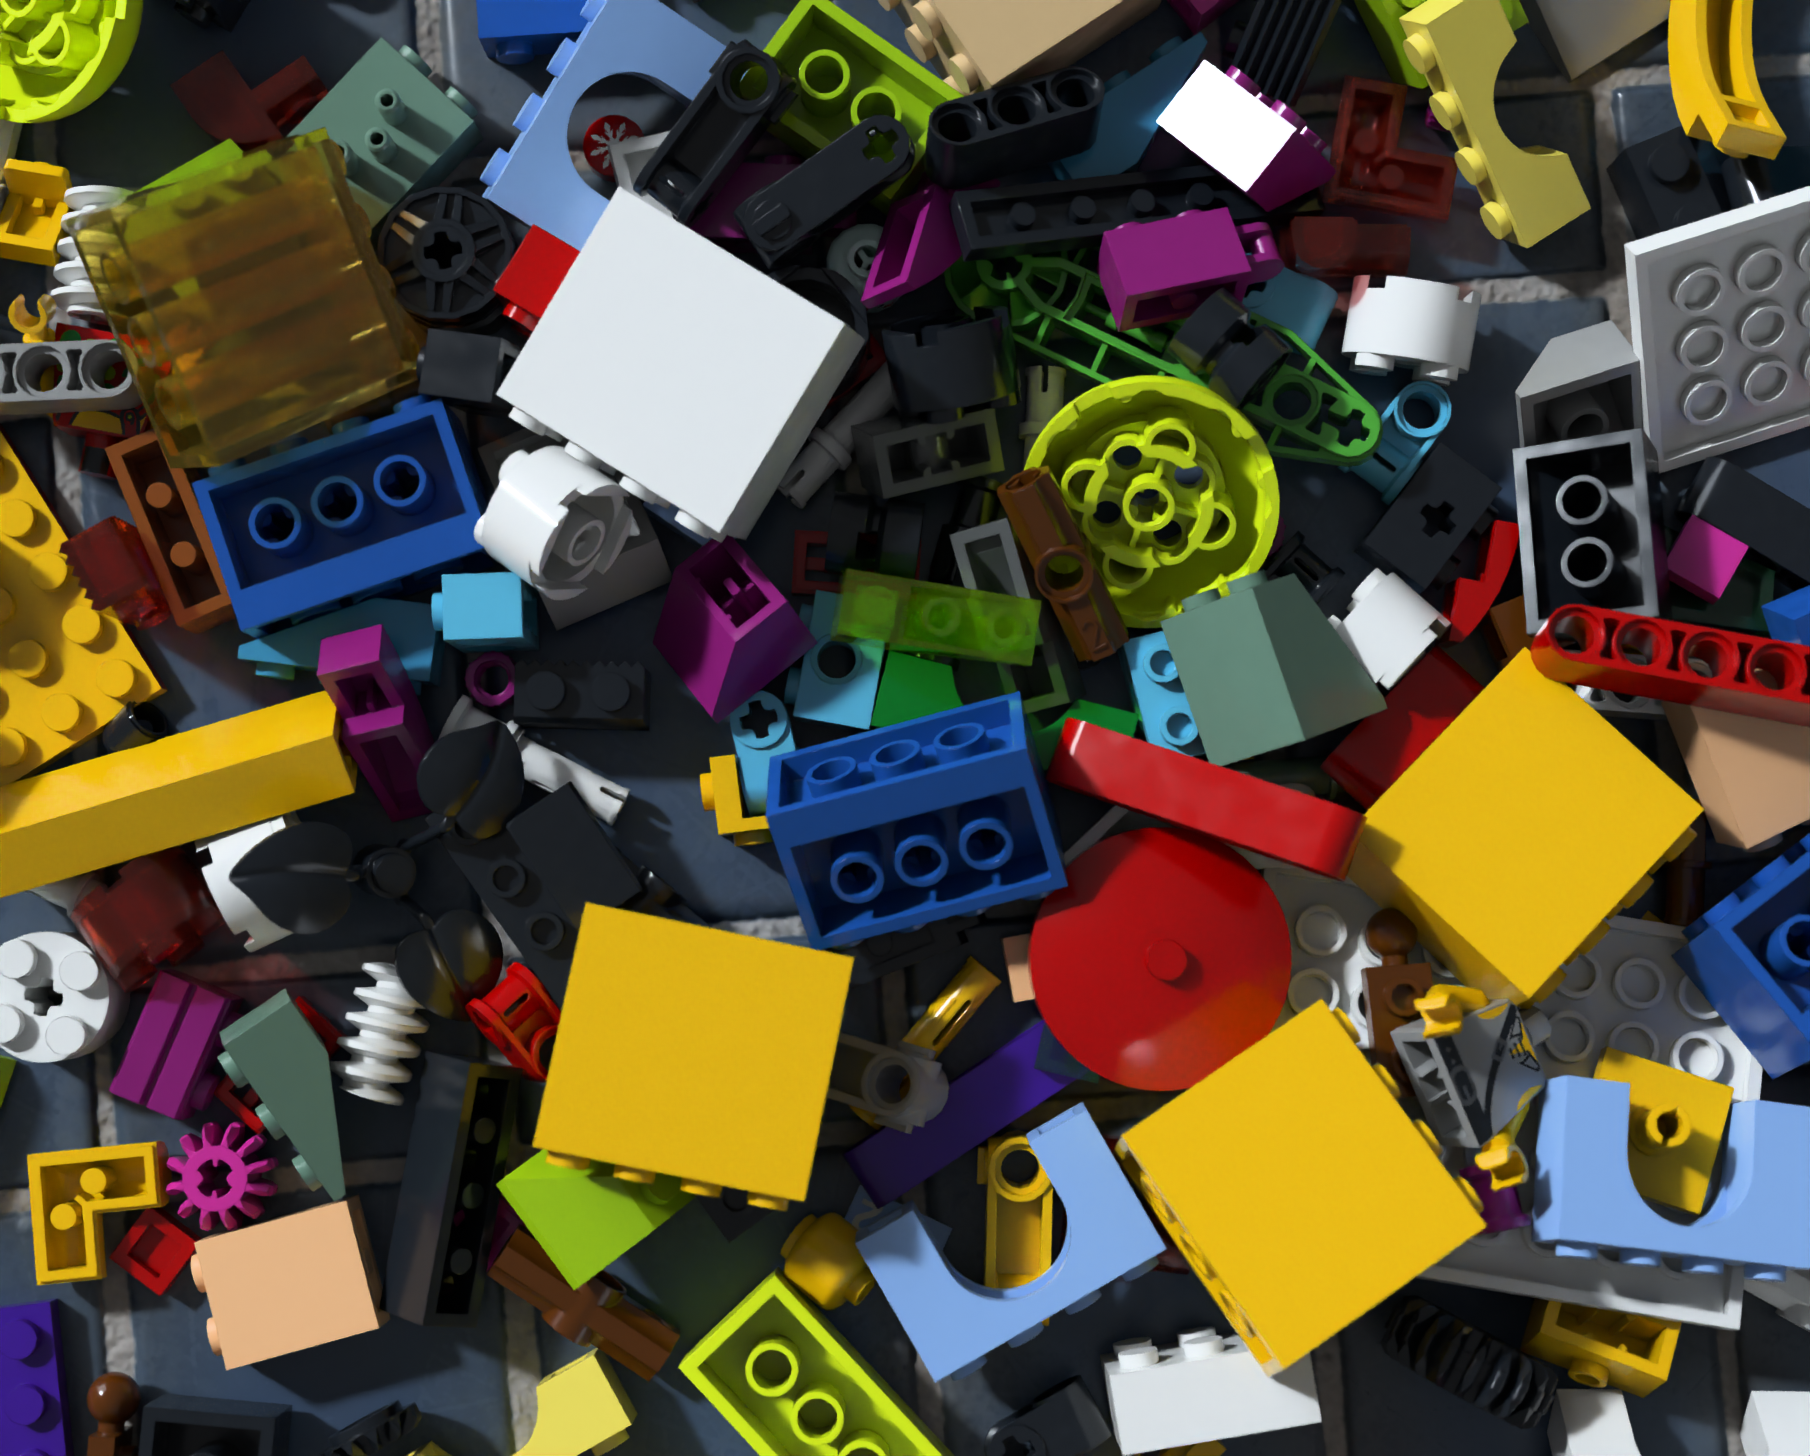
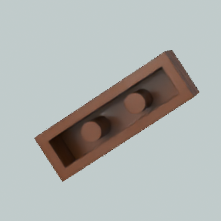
[105,423,236,634]

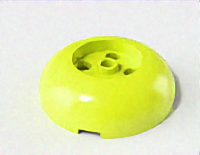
[0,0,143,123]
[1024,375,1280,628]

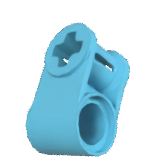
[1242,253,1338,355]
[1338,381,1452,506]
[730,691,800,817]

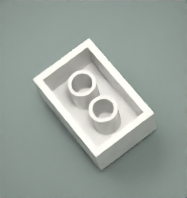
[1100,1326,1322,1456]

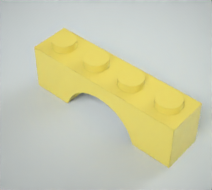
[1399,0,1591,248]
[405,1348,638,1456]

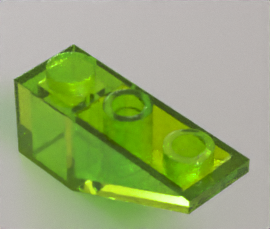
[830,569,1041,666]

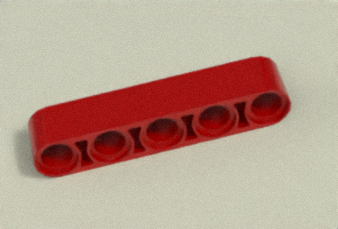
[1531,604,1810,727]
[1044,717,1367,882]

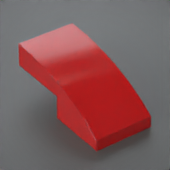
[1435,520,1519,648]

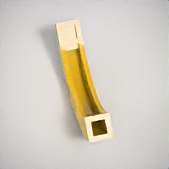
[1668,0,1787,160]

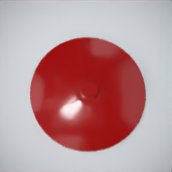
[1028,827,1292,1091]

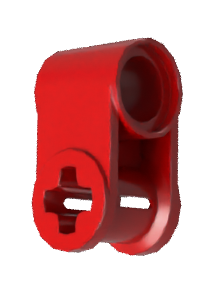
[465,962,562,1083]

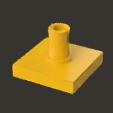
[1593,1046,1734,1215]

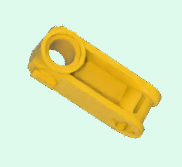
[977,1130,1053,1326]

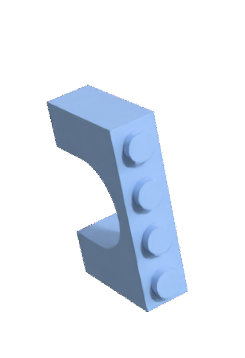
[479,0,749,251]
[1532,1075,1810,1282]
[855,1102,1167,1382]

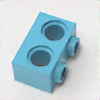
[431,572,539,653]

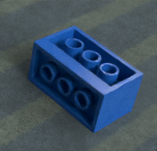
[192,395,502,639]
[765,691,1068,950]
[1671,833,1810,1079]

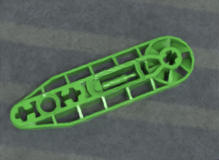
[944,246,1383,467]

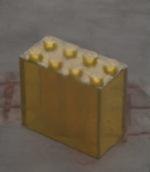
[64,127,420,468]

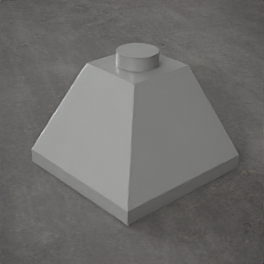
[1515,320,1643,448]

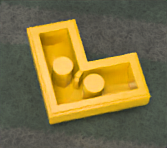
[27,1141,172,1285]

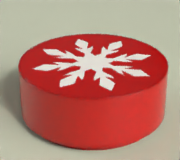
[583,115,644,182]

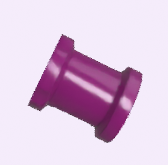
[1458,1165,1532,1236]

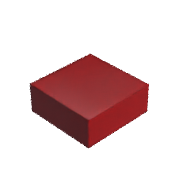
[109,1207,202,1296]

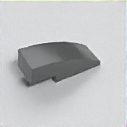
[949,517,1087,713]

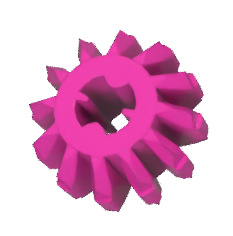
[166,1121,279,1231]

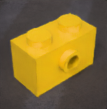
[1520,1298,1682,1398]

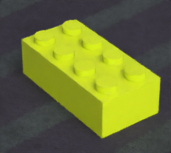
[678,1266,955,1456]

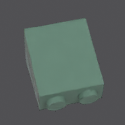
[1160,570,1388,766]

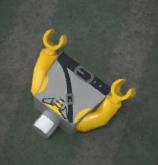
[1390,984,1551,1192]

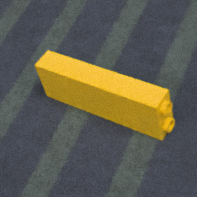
[0,690,358,898]

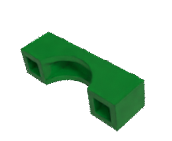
[870,650,1139,799]

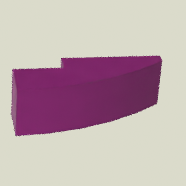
[860,171,1001,309]
[317,624,434,822]

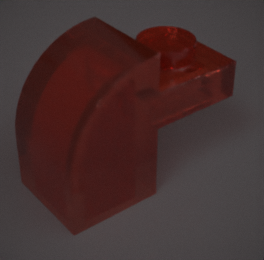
[170,50,329,160]

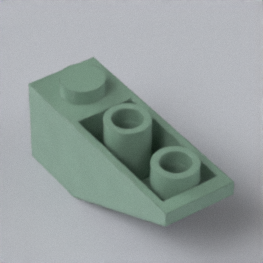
[218,988,346,1202]

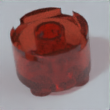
[69,845,226,993]

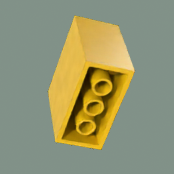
[1347,647,1704,1009]
[533,902,854,1211]
[1113,998,1487,1377]

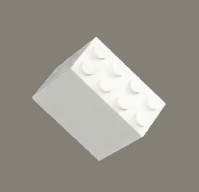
[496,186,866,543]

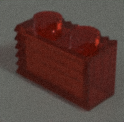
[59,515,172,630]

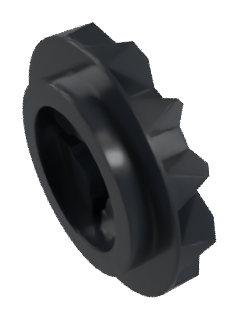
[320,1399,422,1456]

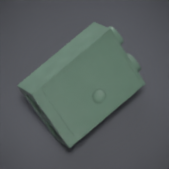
[259,37,483,265]

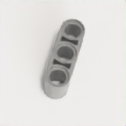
[0,339,154,415]

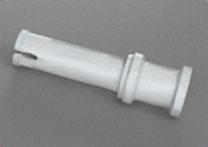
[438,695,631,826]

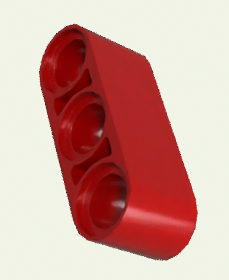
[1320,645,1485,811]

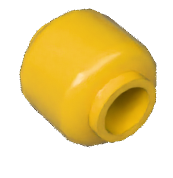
[780,1212,877,1311]

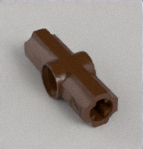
[997,465,1130,662]
[486,1224,680,1382]

